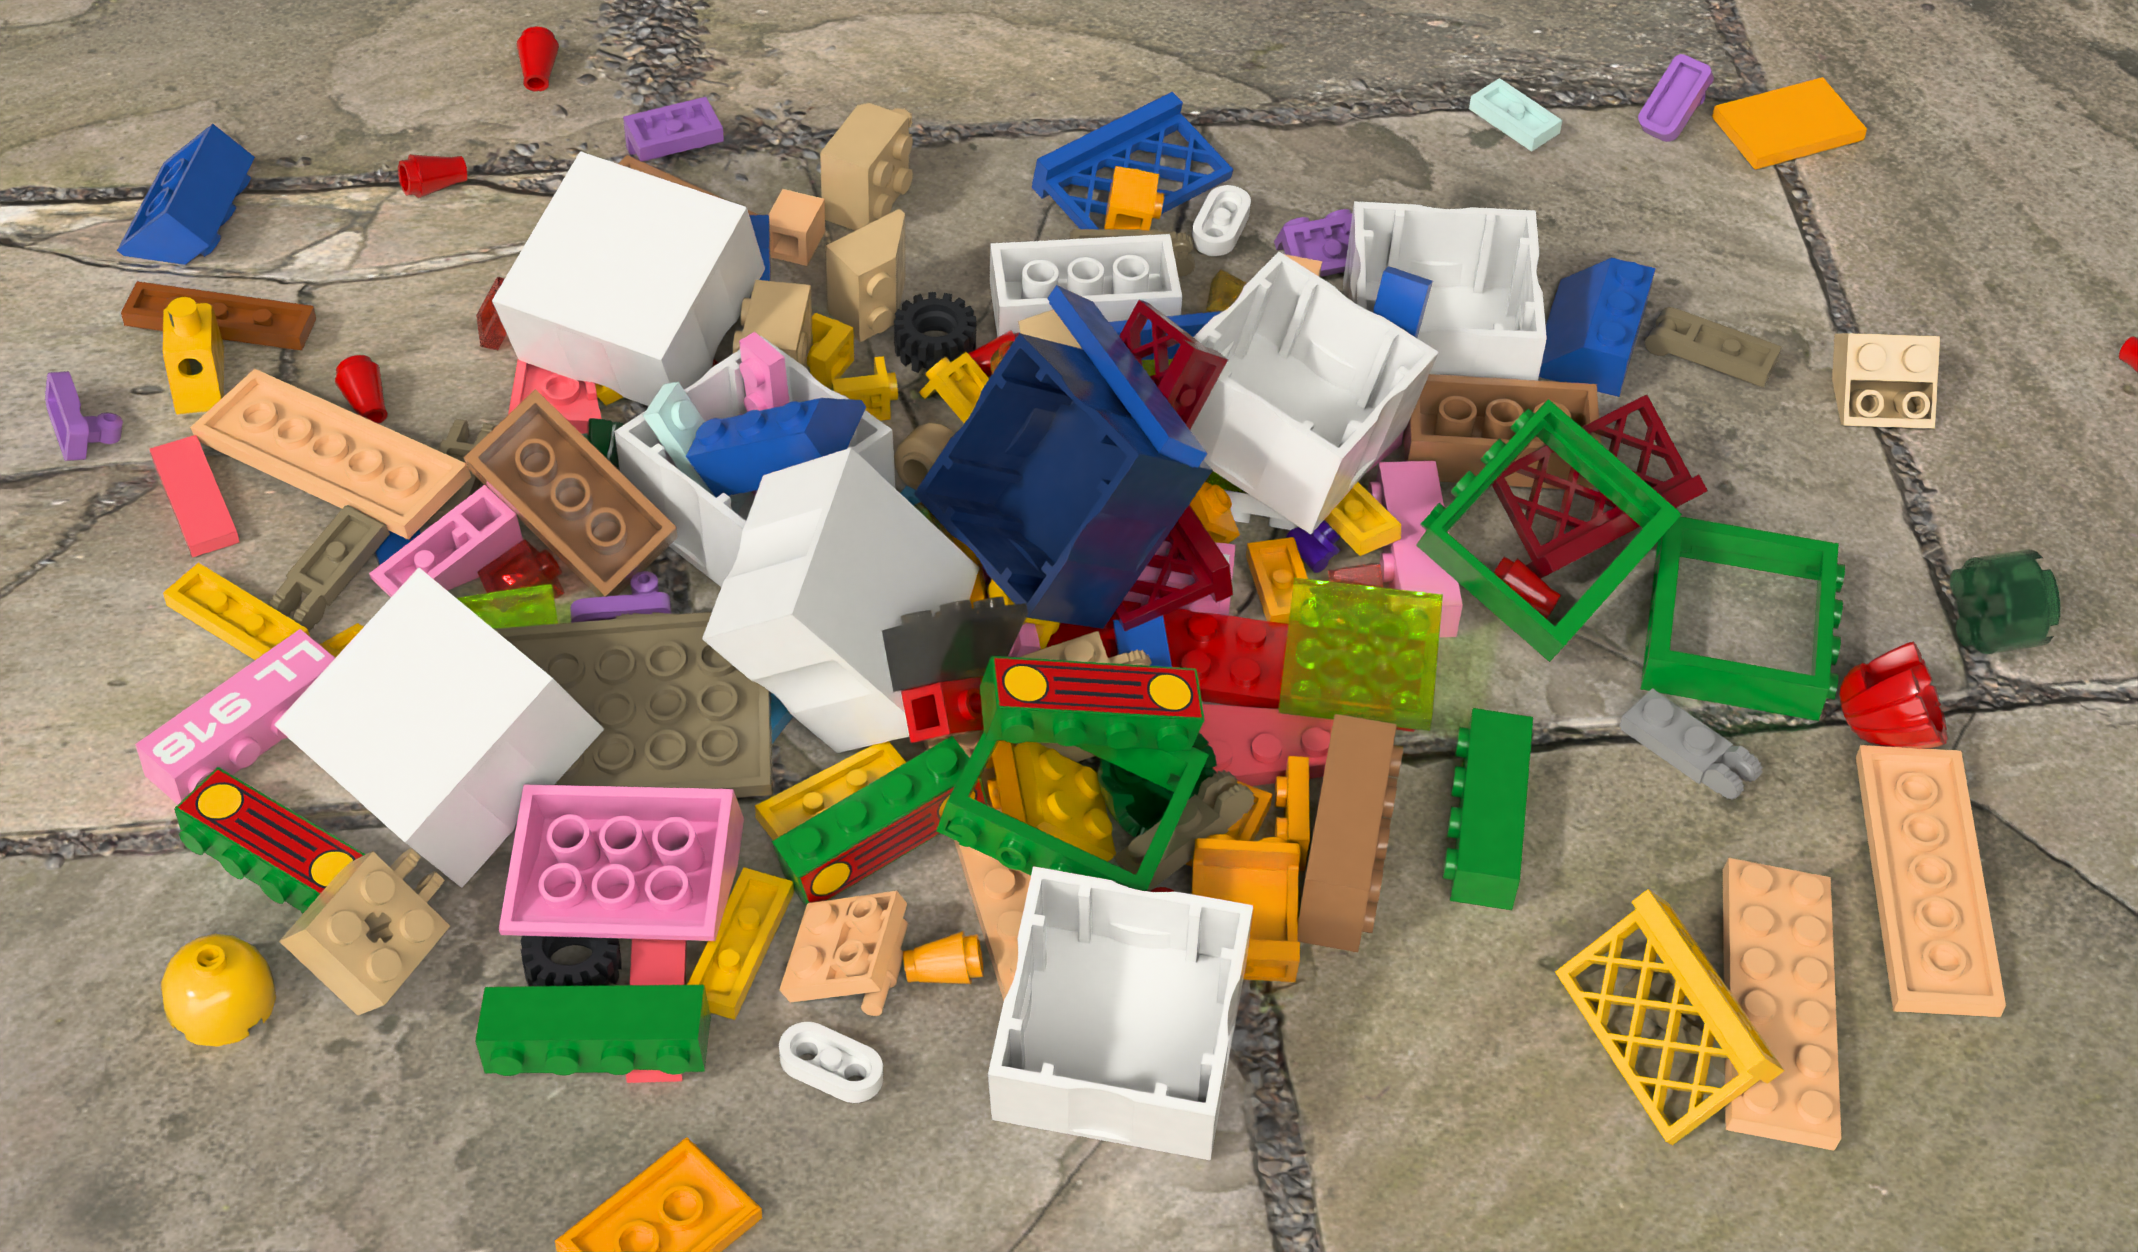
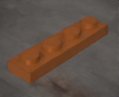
[121,281,316,351]

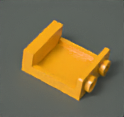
[1191,834,1301,982]

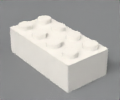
[990,234,1182,337]

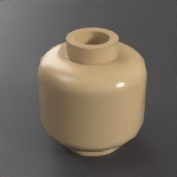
[894,423,954,490]

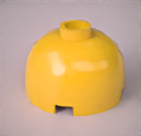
[161,934,276,1047]

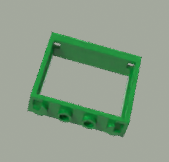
[1416,399,1682,662]
[1640,516,1845,721]
[936,732,1209,891]

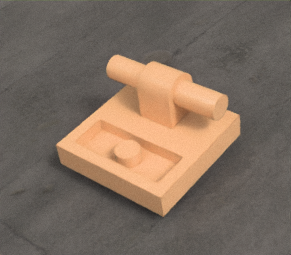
[779,891,908,1016]

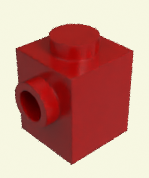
[901,677,984,743]

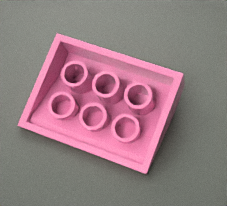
[499,785,744,941]

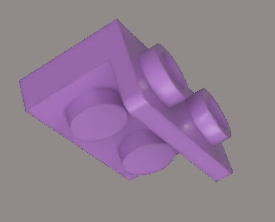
[623,97,724,162]
[1274,209,1352,277]

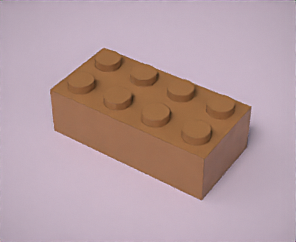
[1404,374,1601,490]
[464,389,678,597]
[1297,714,1403,952]

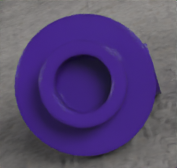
[1286,520,1341,573]

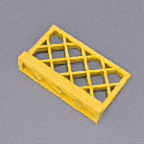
[1555,889,1785,1145]

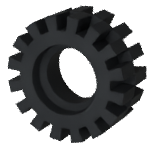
[894,292,977,373]
[520,936,622,986]

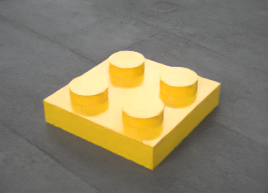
[1013,742,1116,862]

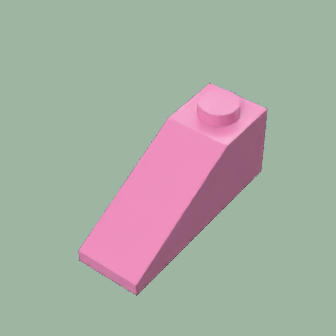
[369,485,524,597]

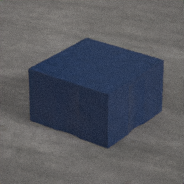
[914,333,1213,629]

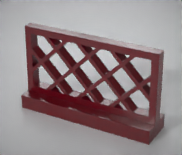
[1119,300,1228,430]
[1492,394,1708,579]
[1114,505,1233,631]

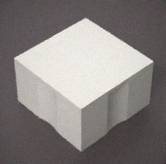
[492,151,765,406]
[1343,201,1547,381]
[1190,252,1439,534]
[614,336,896,587]
[702,448,979,753]
[274,568,604,888]
[988,866,1253,1160]

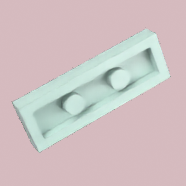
[643,381,751,513]

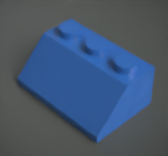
[117,123,255,265]
[1539,258,1656,397]
[686,398,866,498]

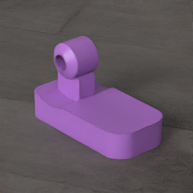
[1638,54,1714,142]
[45,371,123,461]
[570,571,672,623]

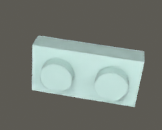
[1469,78,1562,152]

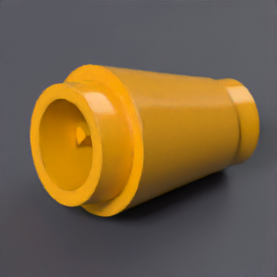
[903,931,984,984]

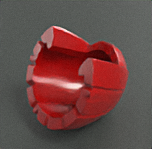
[1839,641,1948,749]

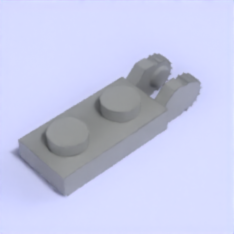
[1619,688,1763,800]

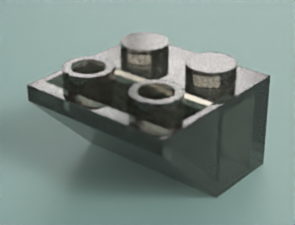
[882,597,1028,692]

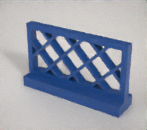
[1032,92,1234,229]

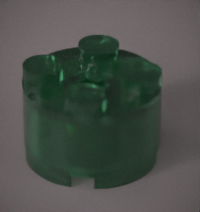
[1950,549,2060,654]

